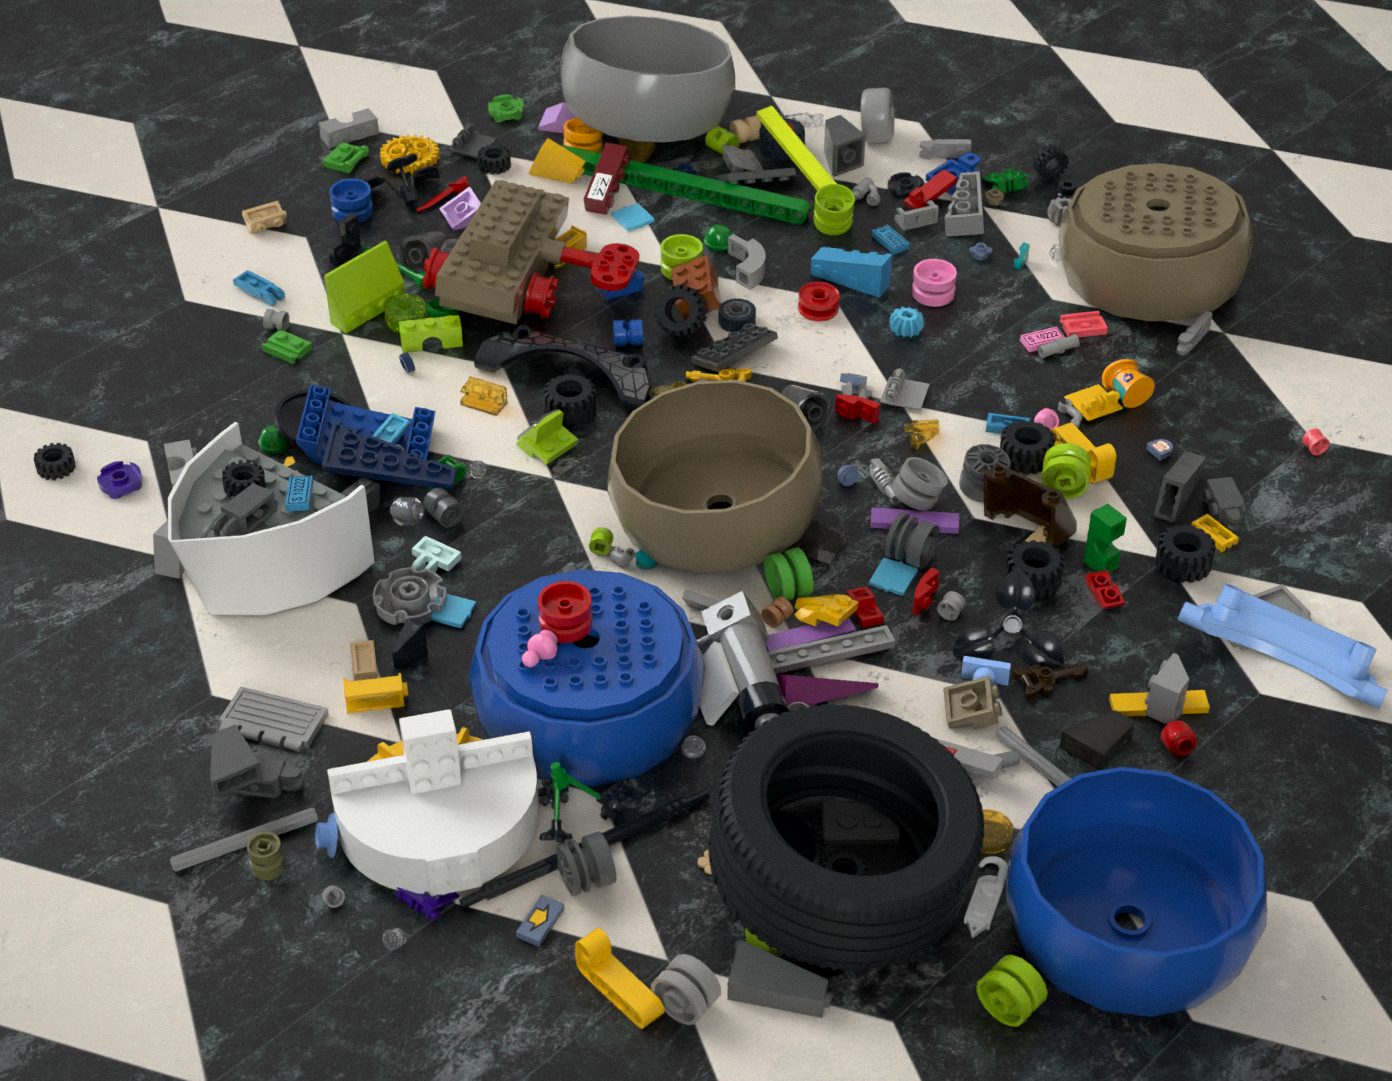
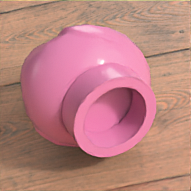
[1034,408,1059,431]
[522,630,558,667]

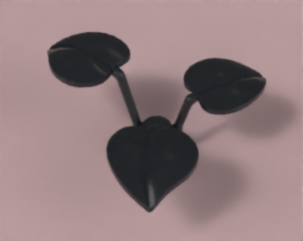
[364,154,440,206]
[953,567,1064,669]

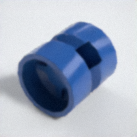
[613,319,643,347]

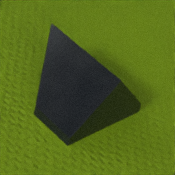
[392,619,428,669]

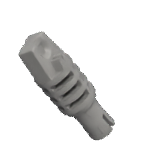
[869,458,902,505]

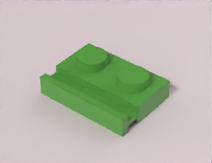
[261,329,312,364]

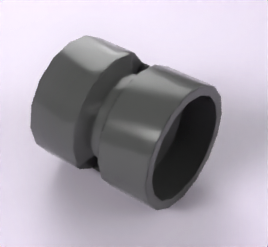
[423,487,464,528]

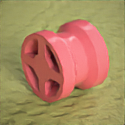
[1302,428,1330,455]

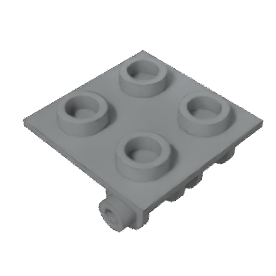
[722,145,763,173]
[880,368,930,411]

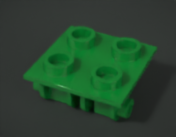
[981,168,1030,193]

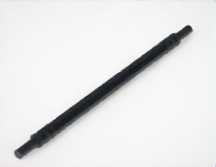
[459,789,710,909]

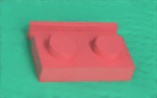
[1060,311,1108,338]

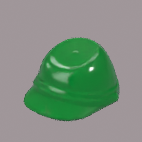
[703,224,737,251]
[426,299,460,318]
[258,424,292,454]

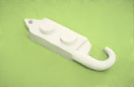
[964,856,1008,938]

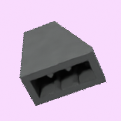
[210,724,262,798]

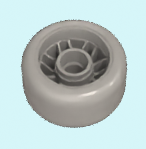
[861,88,895,143]

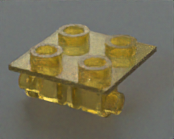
[617,137,656,163]

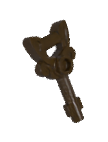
[1011,663,1088,700]

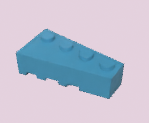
[810,247,892,298]

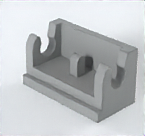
[894,200,939,231]

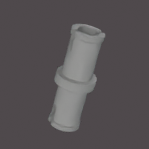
[1038,334,1080,358]

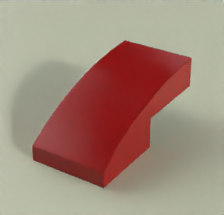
[846,586,884,628]

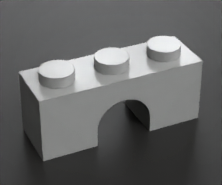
[319,108,379,148]
[164,439,197,488]

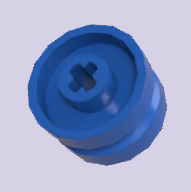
[330,179,373,223]

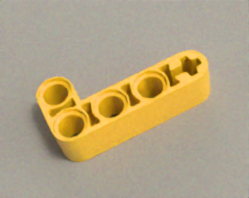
[1050,423,1116,484]
[575,927,665,1029]

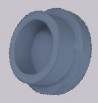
[837,465,859,486]

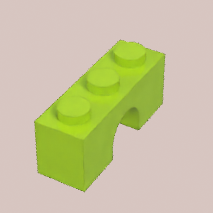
[399,315,463,353]

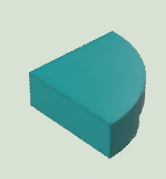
[1013,242,1030,270]

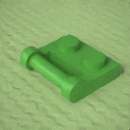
[323,142,370,173]

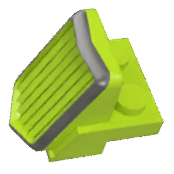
[517,409,578,465]

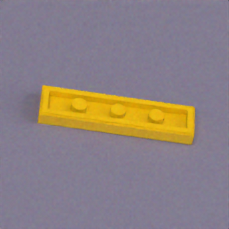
[1109,690,1210,717]

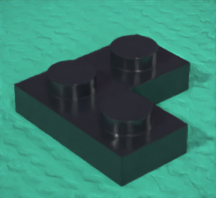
[328,213,361,265]

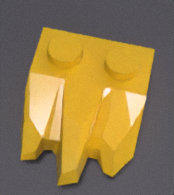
[794,594,859,627]

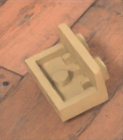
[242,201,287,233]

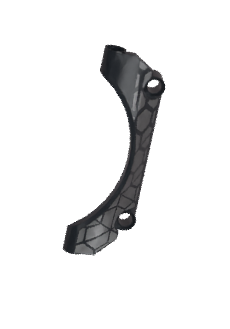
[474,325,651,410]

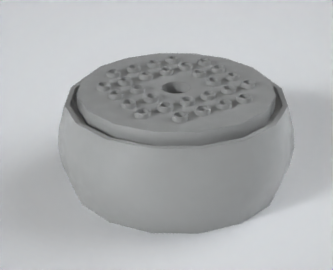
[560,16,735,142]

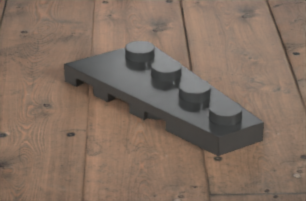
[713,168,796,184]

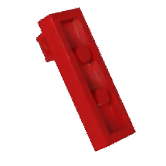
[904,169,957,210]

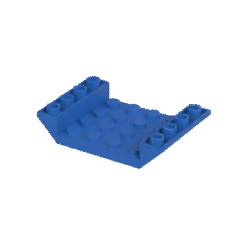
[296,384,436,464]

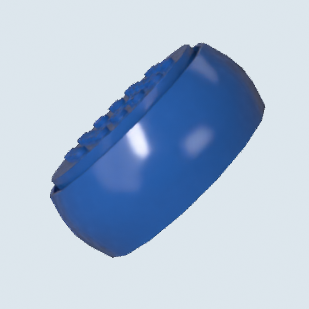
[469,569,705,786]
[1006,767,1267,1017]

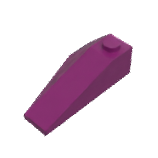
[775,674,879,706]

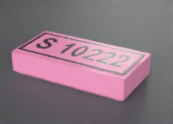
[1020,327,1065,352]

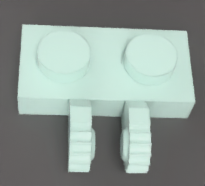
[412,536,462,573]

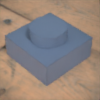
[840,373,867,388]

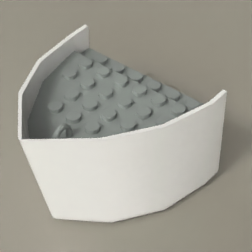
[168,422,374,616]

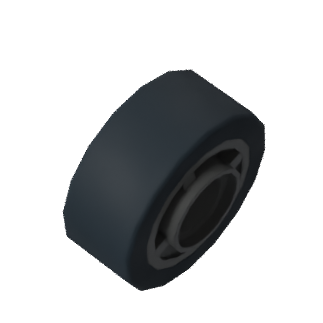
[718,298,756,332]

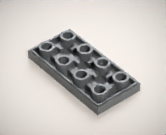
[691,323,778,372]

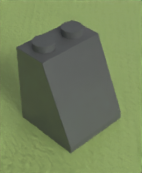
[824,115,866,177]

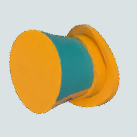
[1102,359,1155,408]

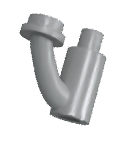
[852,177,881,206]

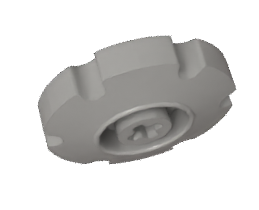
[373,567,447,625]

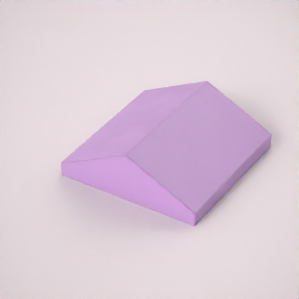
[538,103,577,133]
[439,187,481,230]

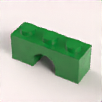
[1083,503,1127,573]

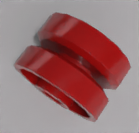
[538,581,592,643]

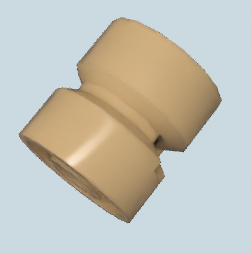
[730,116,761,143]

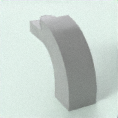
[728,234,766,290]

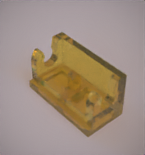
[460,376,508,416]

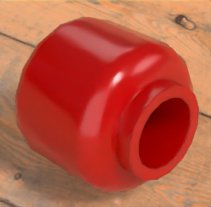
[1160,720,1197,757]

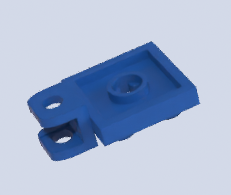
[926,152,981,196]

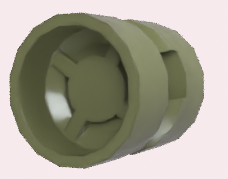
[247,832,285,881]

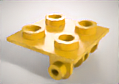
[1064,384,1123,421]

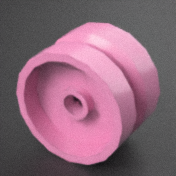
[912,259,957,307]

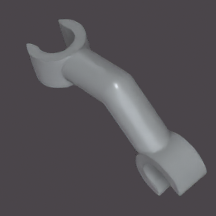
[1058,399,1083,429]

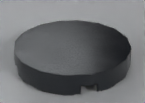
[887,172,925,199]

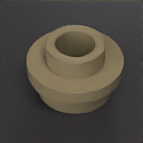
[985,189,1004,206]

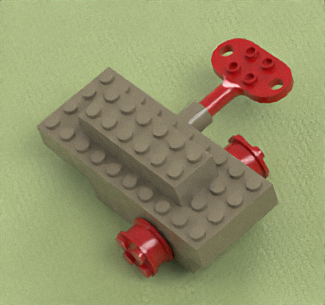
[422,180,640,324]

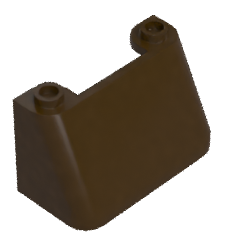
[984,465,1077,548]

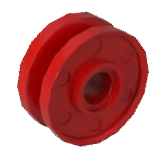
[798,282,840,321]

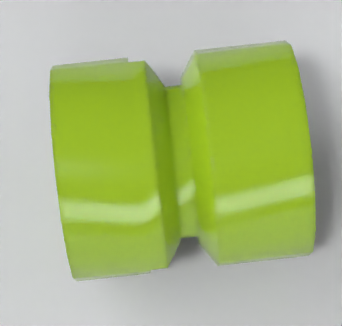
[705,126,740,155]

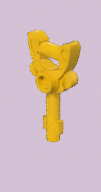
[686,368,752,382]

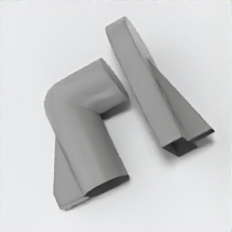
[841,381,872,399]

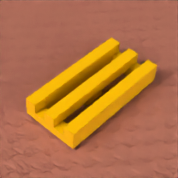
[1191,514,1239,552]

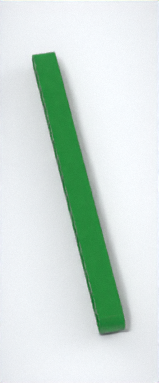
[560,145,811,224]

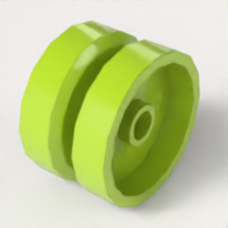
[660,234,703,280]
[1041,443,1091,499]
[976,955,1047,1027]

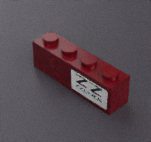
[583,143,631,215]

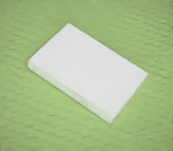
[699,641,739,726]

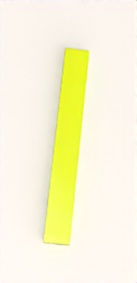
[756,106,836,191]

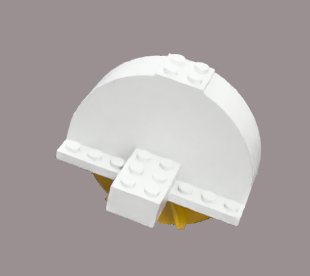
[327,709,539,897]

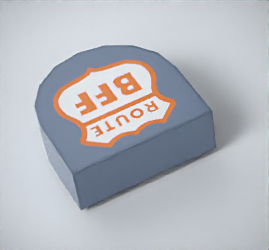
[1146,439,1173,461]

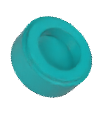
[635,550,657,570]

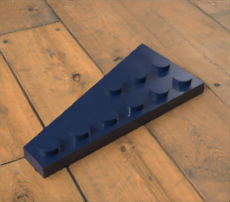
[321,420,456,490]

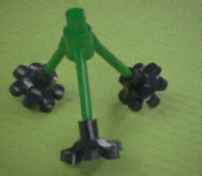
[538,762,624,843]

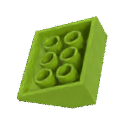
[324,241,406,333]

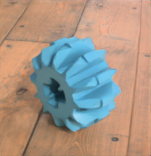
[890,307,924,338]

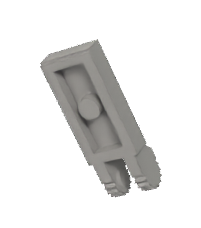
[919,139,971,159]
[1176,311,1213,355]

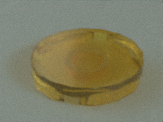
[981,809,1014,853]

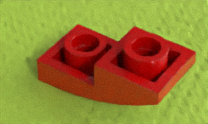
[835,394,880,424]
[913,567,939,615]
[1084,570,1125,609]

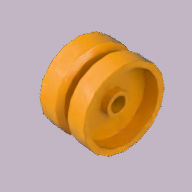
[564,118,603,153]

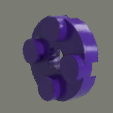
[97,461,142,499]

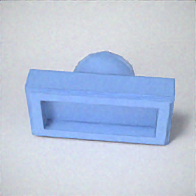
[961,656,1011,686]

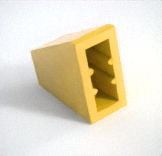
[529,138,586,184]

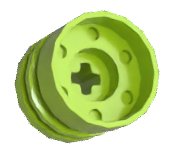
[813,184,855,235]

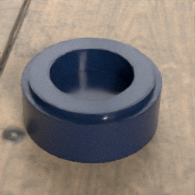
[399,352,415,373]

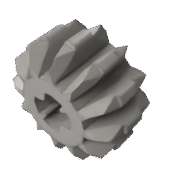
[1047,197,1072,225]

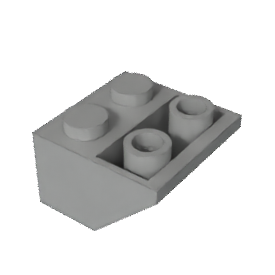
[1145,653,1189,724]

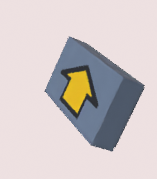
[516,895,565,947]

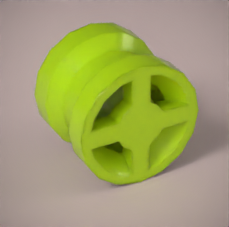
[589,527,614,556]

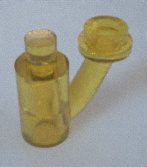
[904,419,939,449]

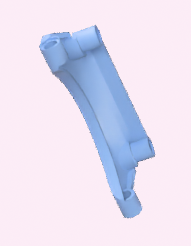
[1178,584,1388,709]

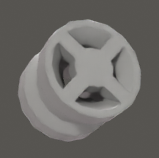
[937,591,966,621]

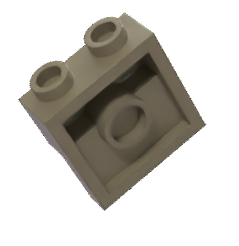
[943,676,1002,729]

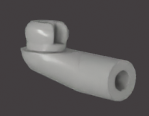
[610,547,636,566]

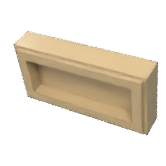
[350,640,378,681]

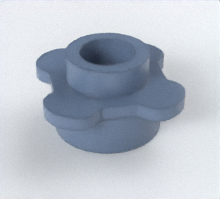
[969,243,992,260]

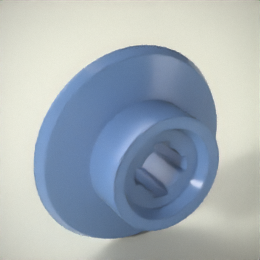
[315,812,338,859]

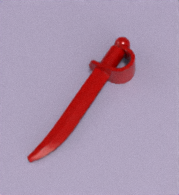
[416,176,470,213]

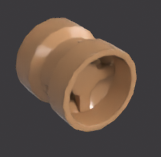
[761,597,793,628]

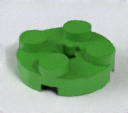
[488,95,524,122]

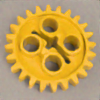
[380,134,440,174]

